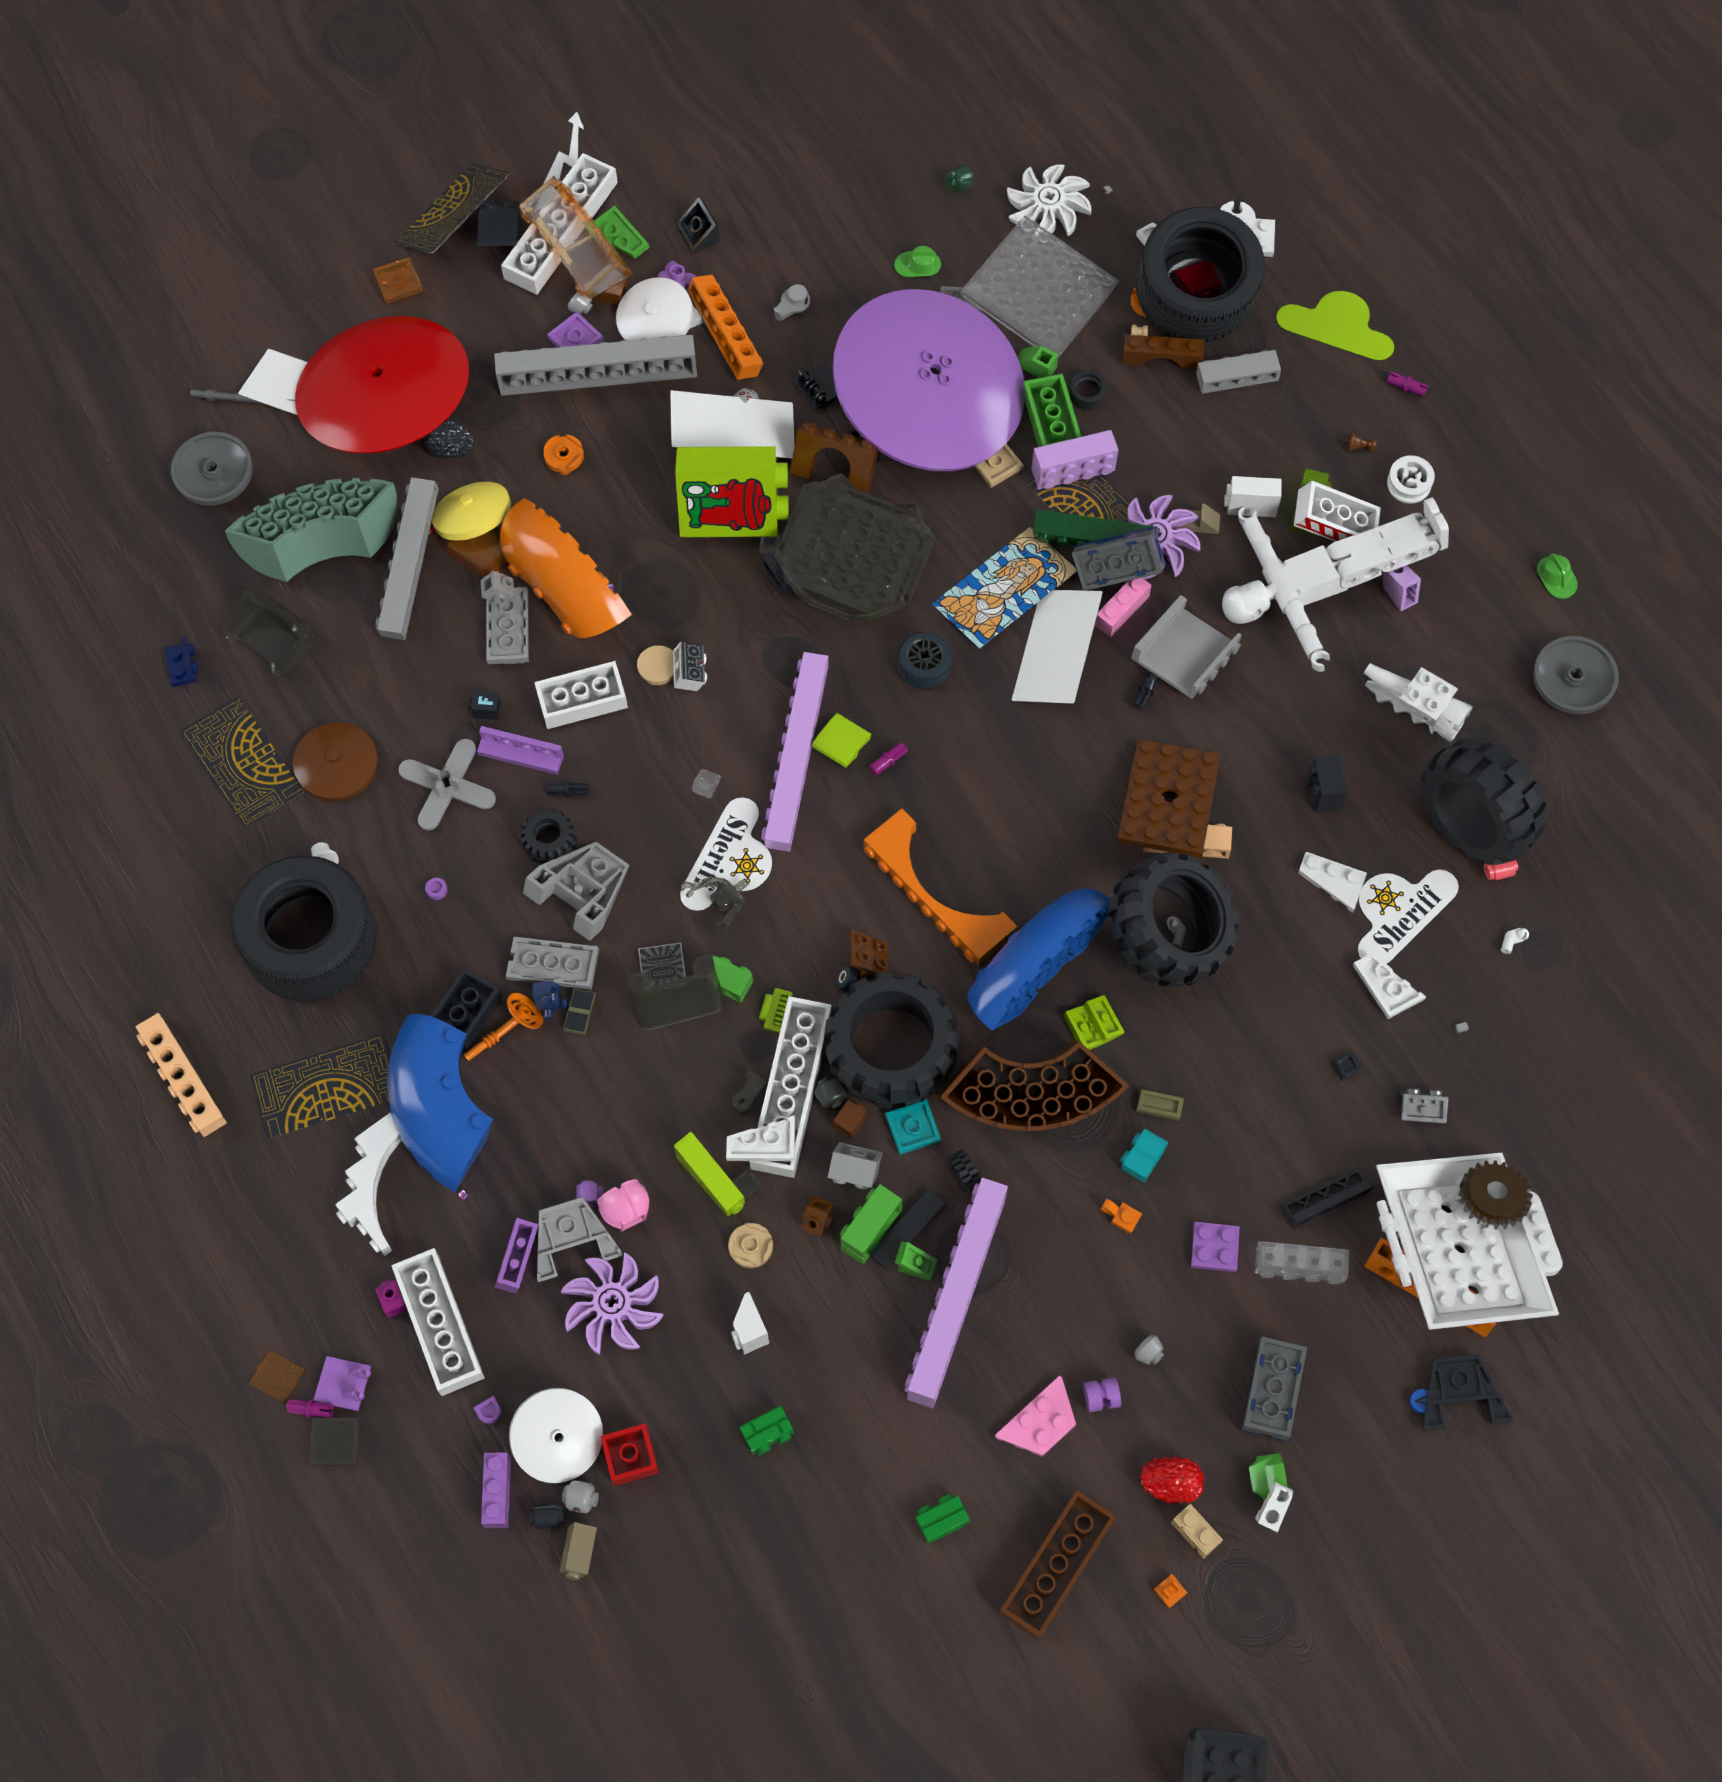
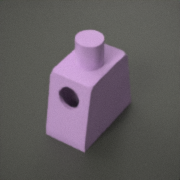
[1382,565,1421,612]

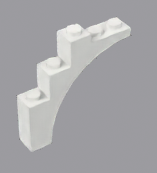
[335,1112,402,1256]

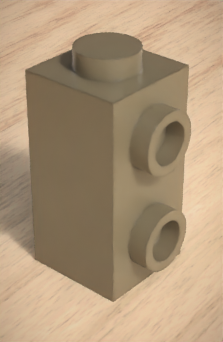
[559,1522,597,1580]

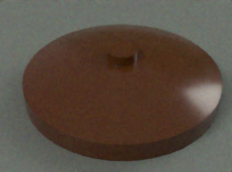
[293,722,378,802]

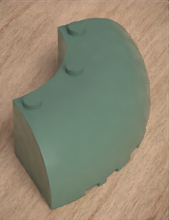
[225,478,398,582]

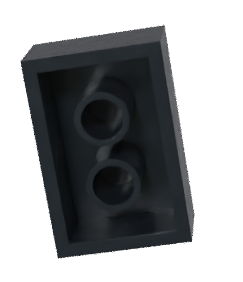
[431,968,503,1050]

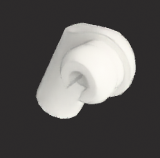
[1501,928,1529,954]

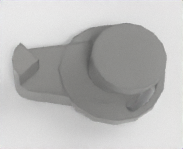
[774,284,810,321]

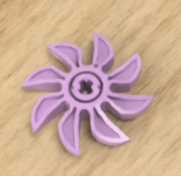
[1128,495,1200,579]
[561,1253,663,1355]

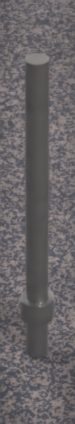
[190,388,295,404]

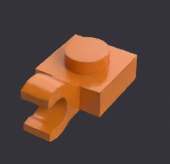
[1100,1199,1142,1234]

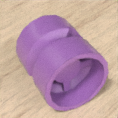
[1083,1377,1121,1413]

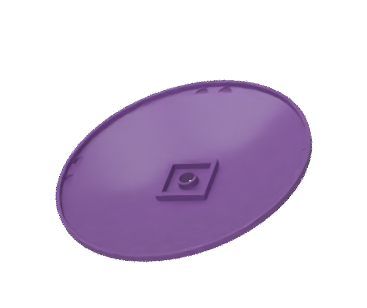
[832,289,1025,471]

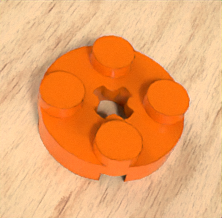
[544,435,584,475]

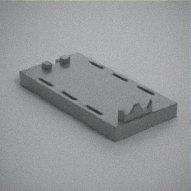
[486,587,529,664]
[505,937,599,990]

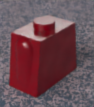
[1174,260,1222,298]

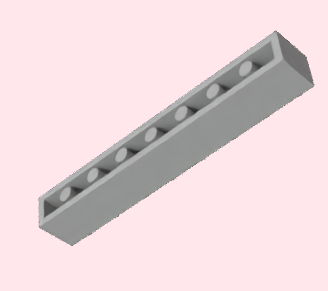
[376,477,439,640]

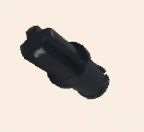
[1133,671,1160,710]
[547,781,590,797]

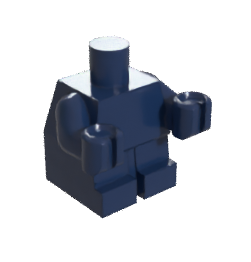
[533,981,569,1020]

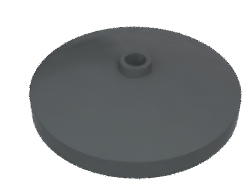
[171,432,253,505]
[1533,636,1619,714]

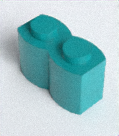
[1120,1129,1168,1183]

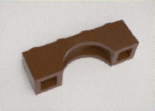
[1122,335,1204,369]

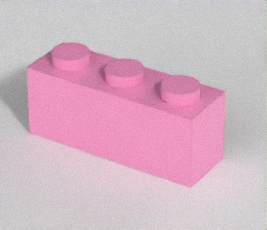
[1095,578,1151,638]

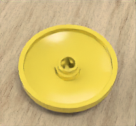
[432,482,511,540]

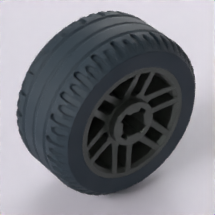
[898,632,952,689]

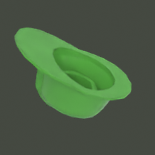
[894,246,941,277]
[1537,553,1578,599]

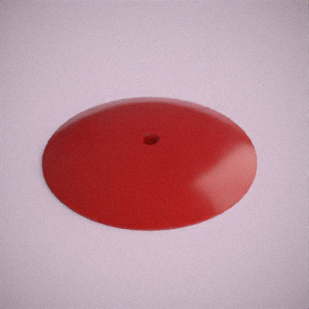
[295,316,469,454]

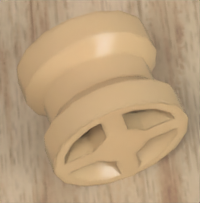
[1131,325,1148,336]

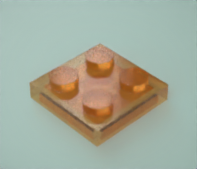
[373,257,423,304]

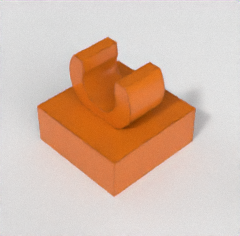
[1154,1574,1187,1609]

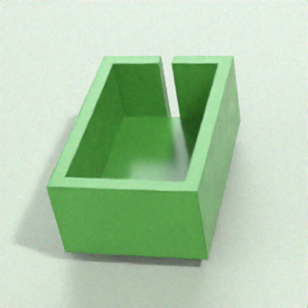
[840,1184,902,1265]

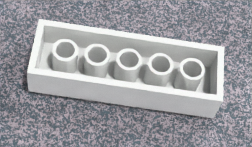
[391,1248,485,1396]

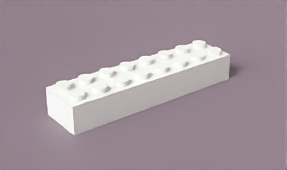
[501,153,618,295]
[750,996,832,1178]

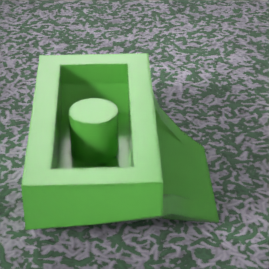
[1249,1453,1288,1502]

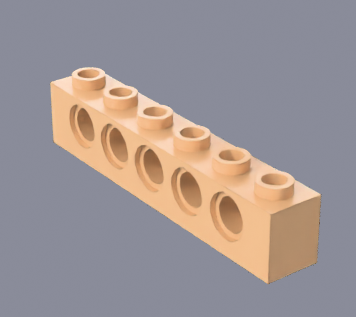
[135,1013,227,1137]

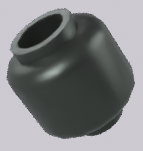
[814,1076,847,1110]

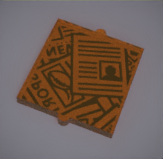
[249,1351,304,1403]

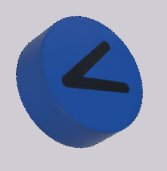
[1409,1389,1428,1414]

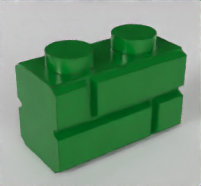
[739,1405,794,1455]
[915,1494,970,1544]

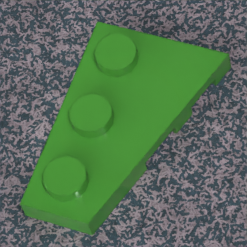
[584,205,650,259]

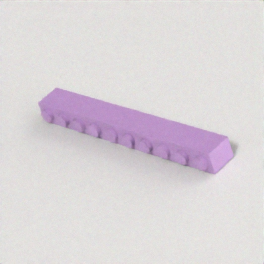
[761,652,829,852]

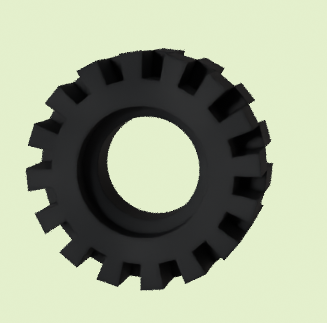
[947,1149,981,1193]

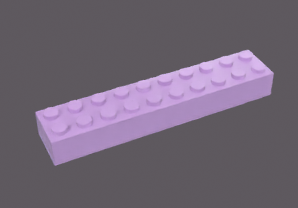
[905,1178,1008,1409]

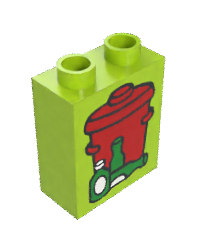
[675,446,789,537]

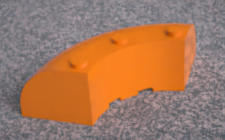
[500,498,632,638]

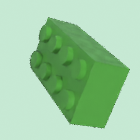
[1023,374,1081,447]

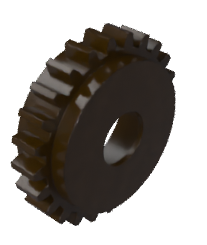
[1458,1160,1533,1230]

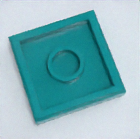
[885,1099,941,1155]

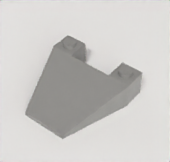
[523,842,629,941]

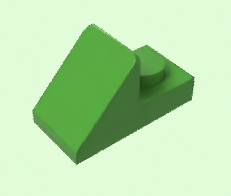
[895,1242,937,1281]

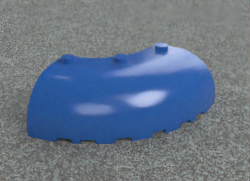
[968,888,1110,1031]
[387,1014,493,1193]

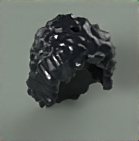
[423,419,474,459]

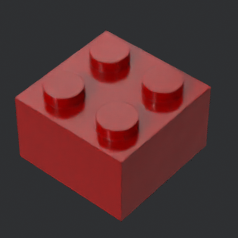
[600,1423,659,1486]

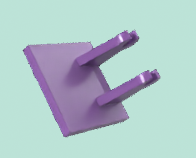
[313,1356,371,1411]

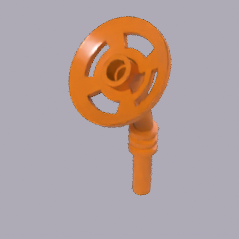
[463,993,543,1062]

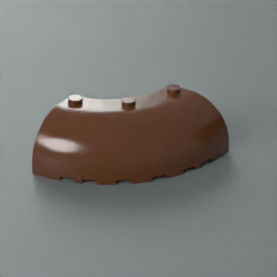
[939,1040,1129,1131]

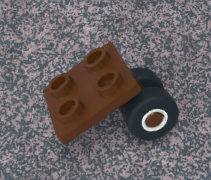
[836,929,889,992]

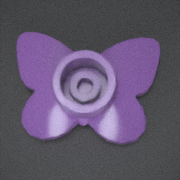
[658,261,697,289]

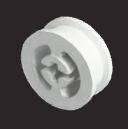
[1387,456,1434,504]

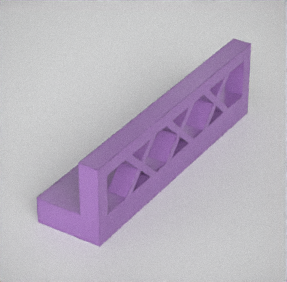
[477,726,564,775]

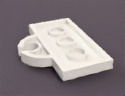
[1220,201,1275,257]

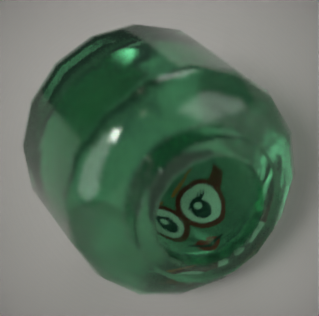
[945,165,974,194]

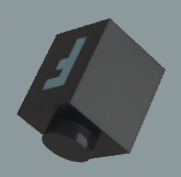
[468,690,501,720]

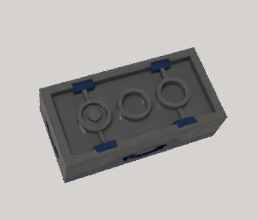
[1072,527,1166,591]
[1241,1336,1307,1442]

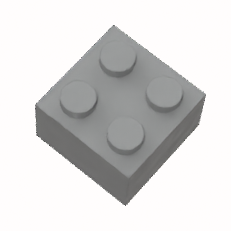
[828,1142,882,1189]

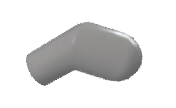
[1167,916,1187,949]

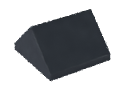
[676,197,720,252]

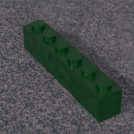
[1033,509,1159,546]

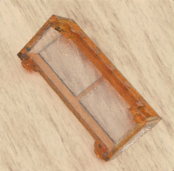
[519,176,633,299]

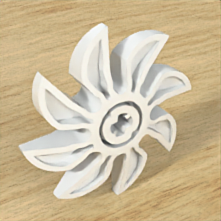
[1007,165,1091,238]

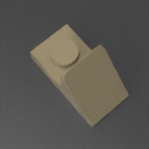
[1178,503,1220,534]

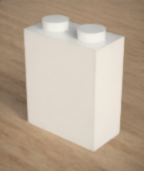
[1224,476,1281,517]

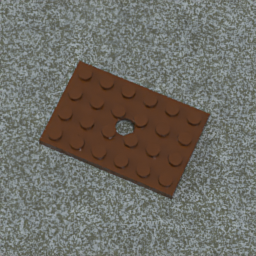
[1117,739,1221,858]

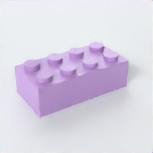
[1031,430,1119,490]

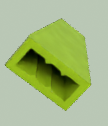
[674,1132,745,1217]

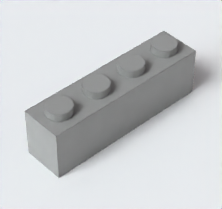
[1196,350,1281,394]

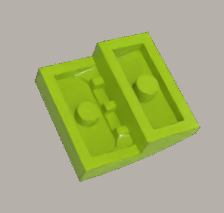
[812,713,871,768]
[1063,995,1124,1050]

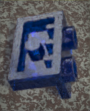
[164,637,199,687]

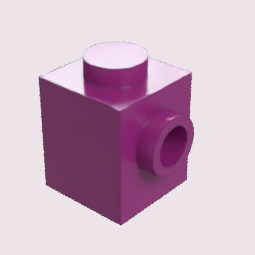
[375,1280,408,1318]

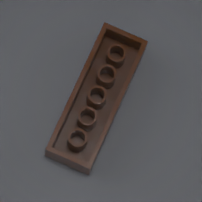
[999,1490,1117,1641]

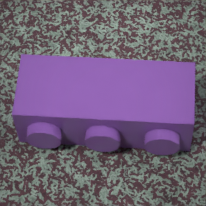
[494,1218,539,1294]
[481,1453,511,1528]

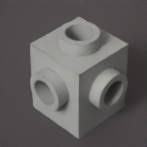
[481,571,514,605]

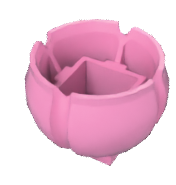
[597,1179,649,1232]

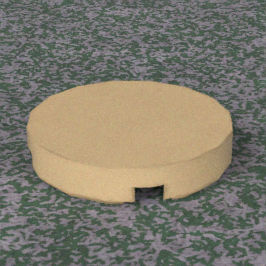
[637,646,674,685]
[728,1223,773,1268]

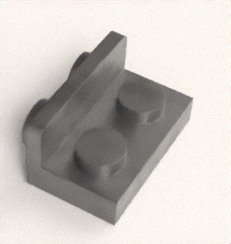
[1400,1088,1449,1123]

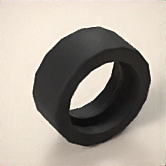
[1069,370,1107,410]

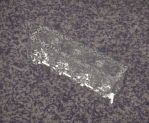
[1254,1241,1349,1284]

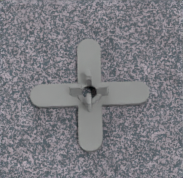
[399,739,496,830]

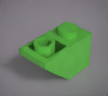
[1017,346,1058,378]
[712,956,753,1003]

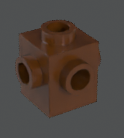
[800,1196,834,1236]

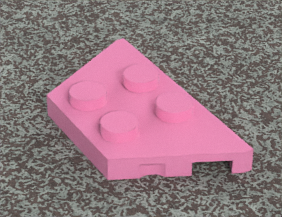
[995,1376,1076,1457]

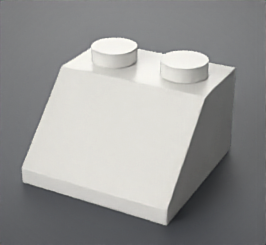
[731,1292,769,1355]

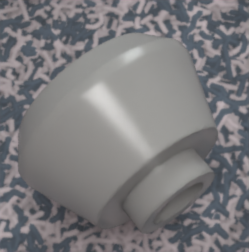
[568,289,593,315]
[1134,1335,1164,1365]

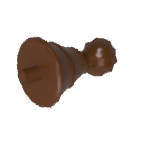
[1344,432,1377,451]

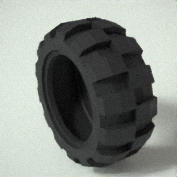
[1108,852,1239,988]

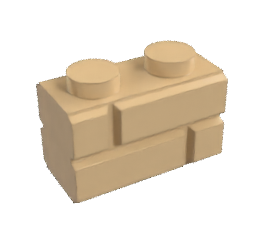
[1171,1504,1223,1559]

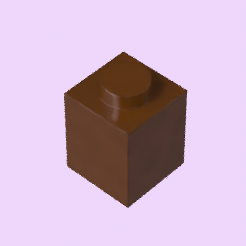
[833,1100,867,1140]

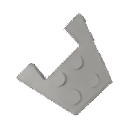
[537,1197,623,1282]

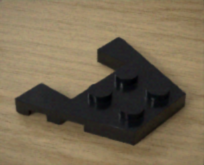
[1422,1354,1513,1431]

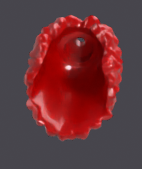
[1140,1457,1205,1504]

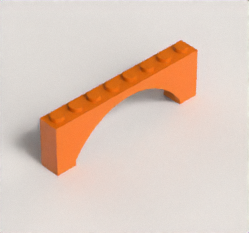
[864,809,1018,966]

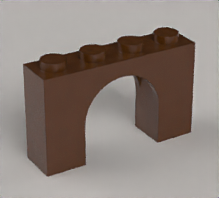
[790,423,879,496]

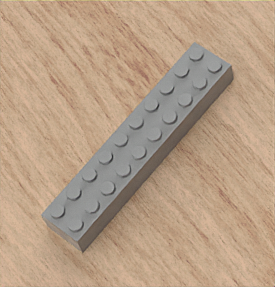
[495,335,697,396]

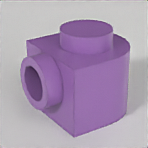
[576,1181,604,1207]

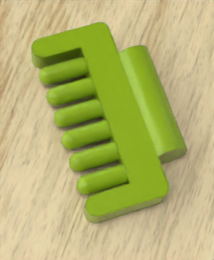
[759,988,793,1034]

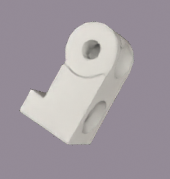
[1255,1482,1293,1532]

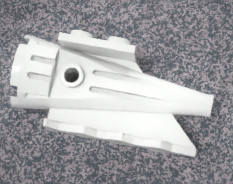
[1364,663,1473,742]

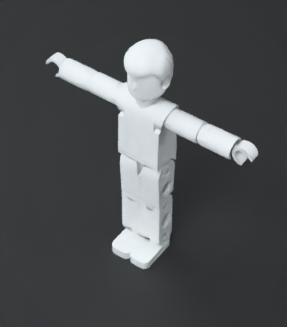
[1222,497,1449,672]

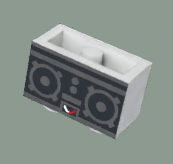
[673,642,707,691]

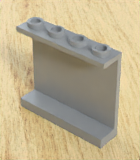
[1131,595,1242,699]

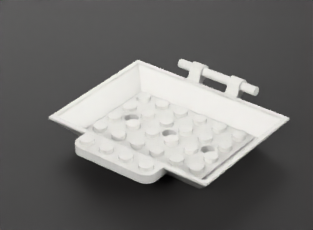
[1376,1153,1563,1330]

